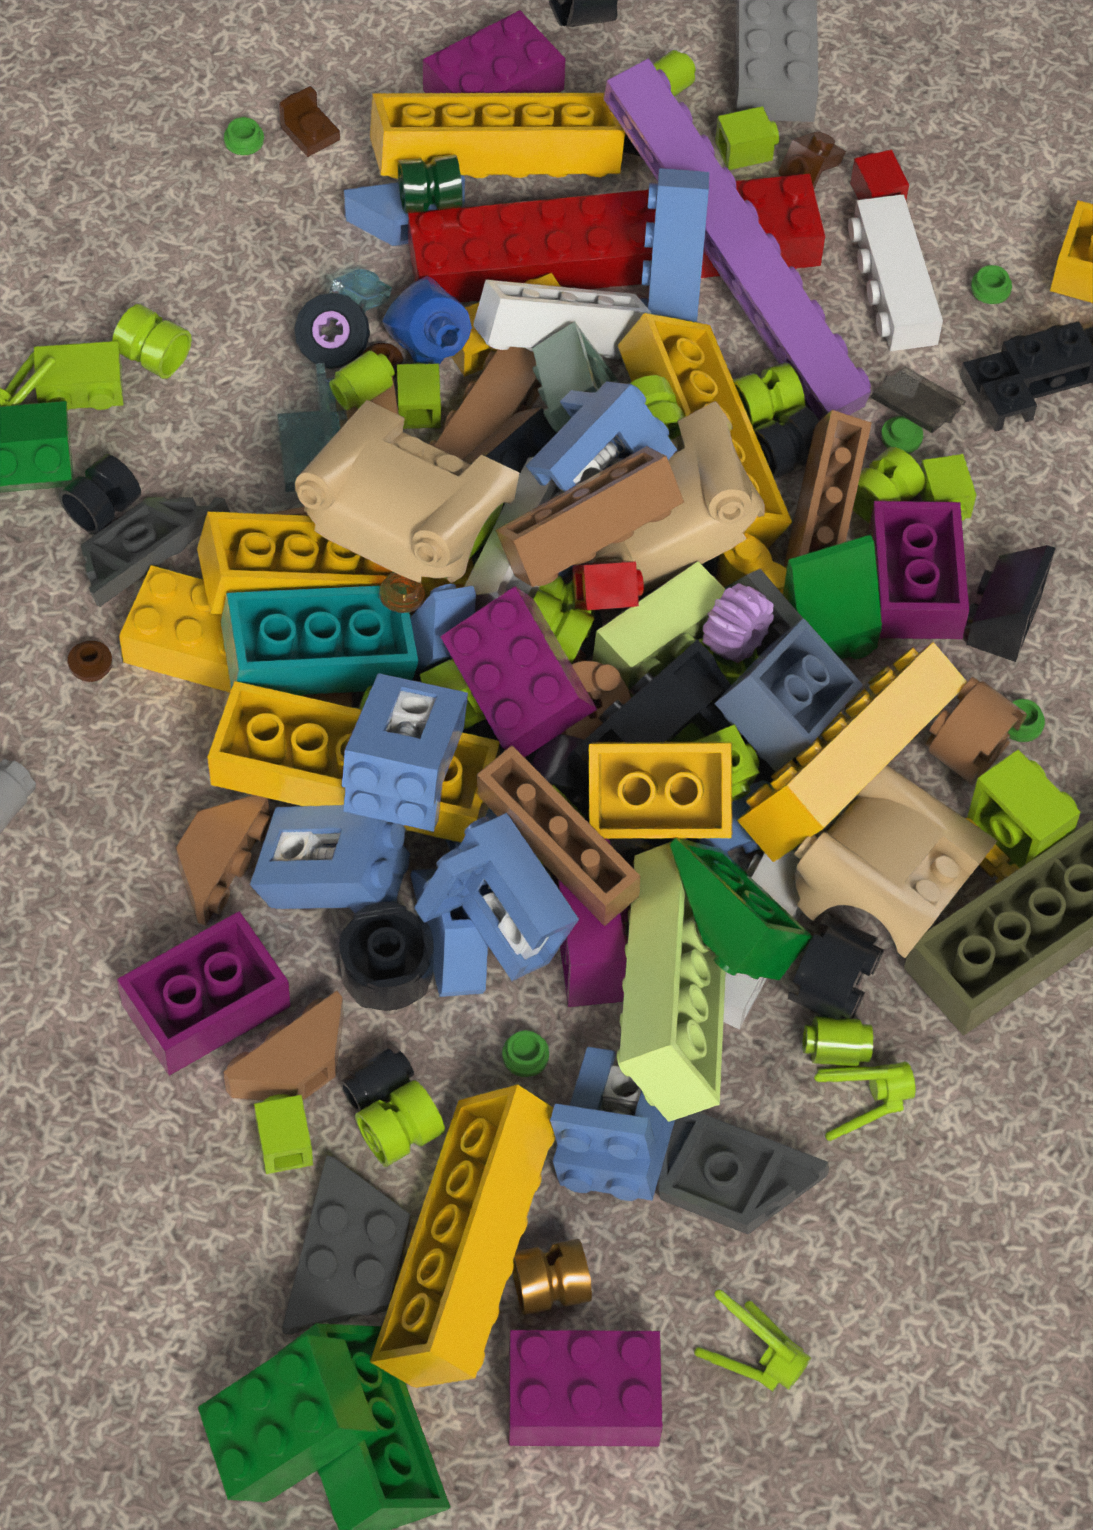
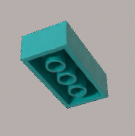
[221,585,418,695]

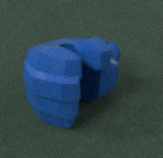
[382,276,472,365]

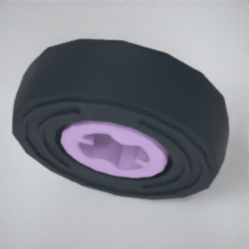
[294,293,370,369]

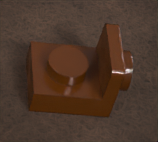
[279,86,340,157]

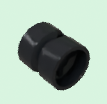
[753,406,820,480]
[59,454,141,535]

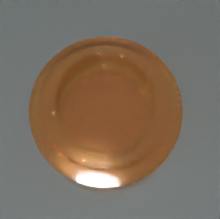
[379,572,425,613]

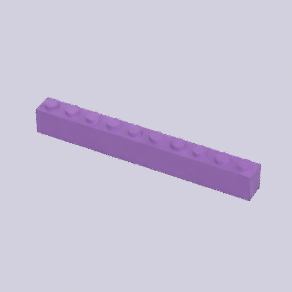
[603,58,871,421]

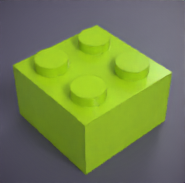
[967,749,1081,868]

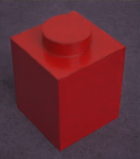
[850,149,909,200]
[572,560,644,610]

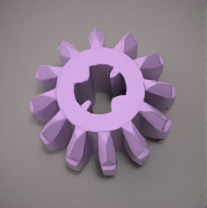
[703,583,774,663]

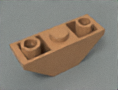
[176,795,272,926]
[223,991,344,1101]

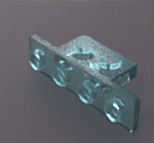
[277,363,340,492]

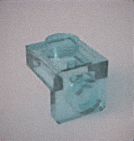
[329,269,392,327]

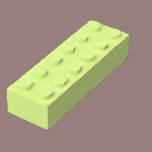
[617,838,726,1122]

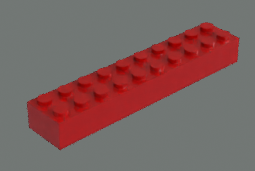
[408,174,825,302]

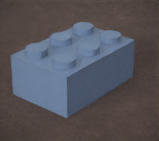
[714,618,863,772]

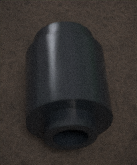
[340,1048,414,1112]

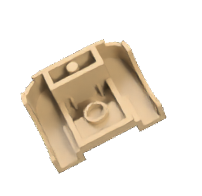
[295,400,519,583]
[588,401,765,593]
[792,765,997,958]

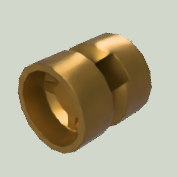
[512,1239,592,1315]

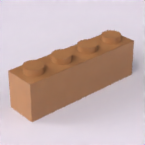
[429,347,542,460]
[783,410,872,569]
[495,446,684,587]
[477,746,641,926]

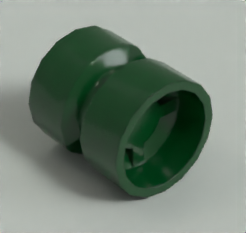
[398,154,463,214]

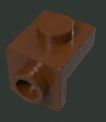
[778,132,846,189]

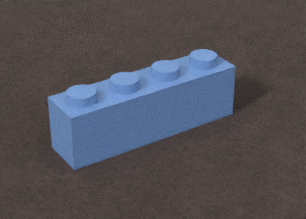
[640,168,709,322]

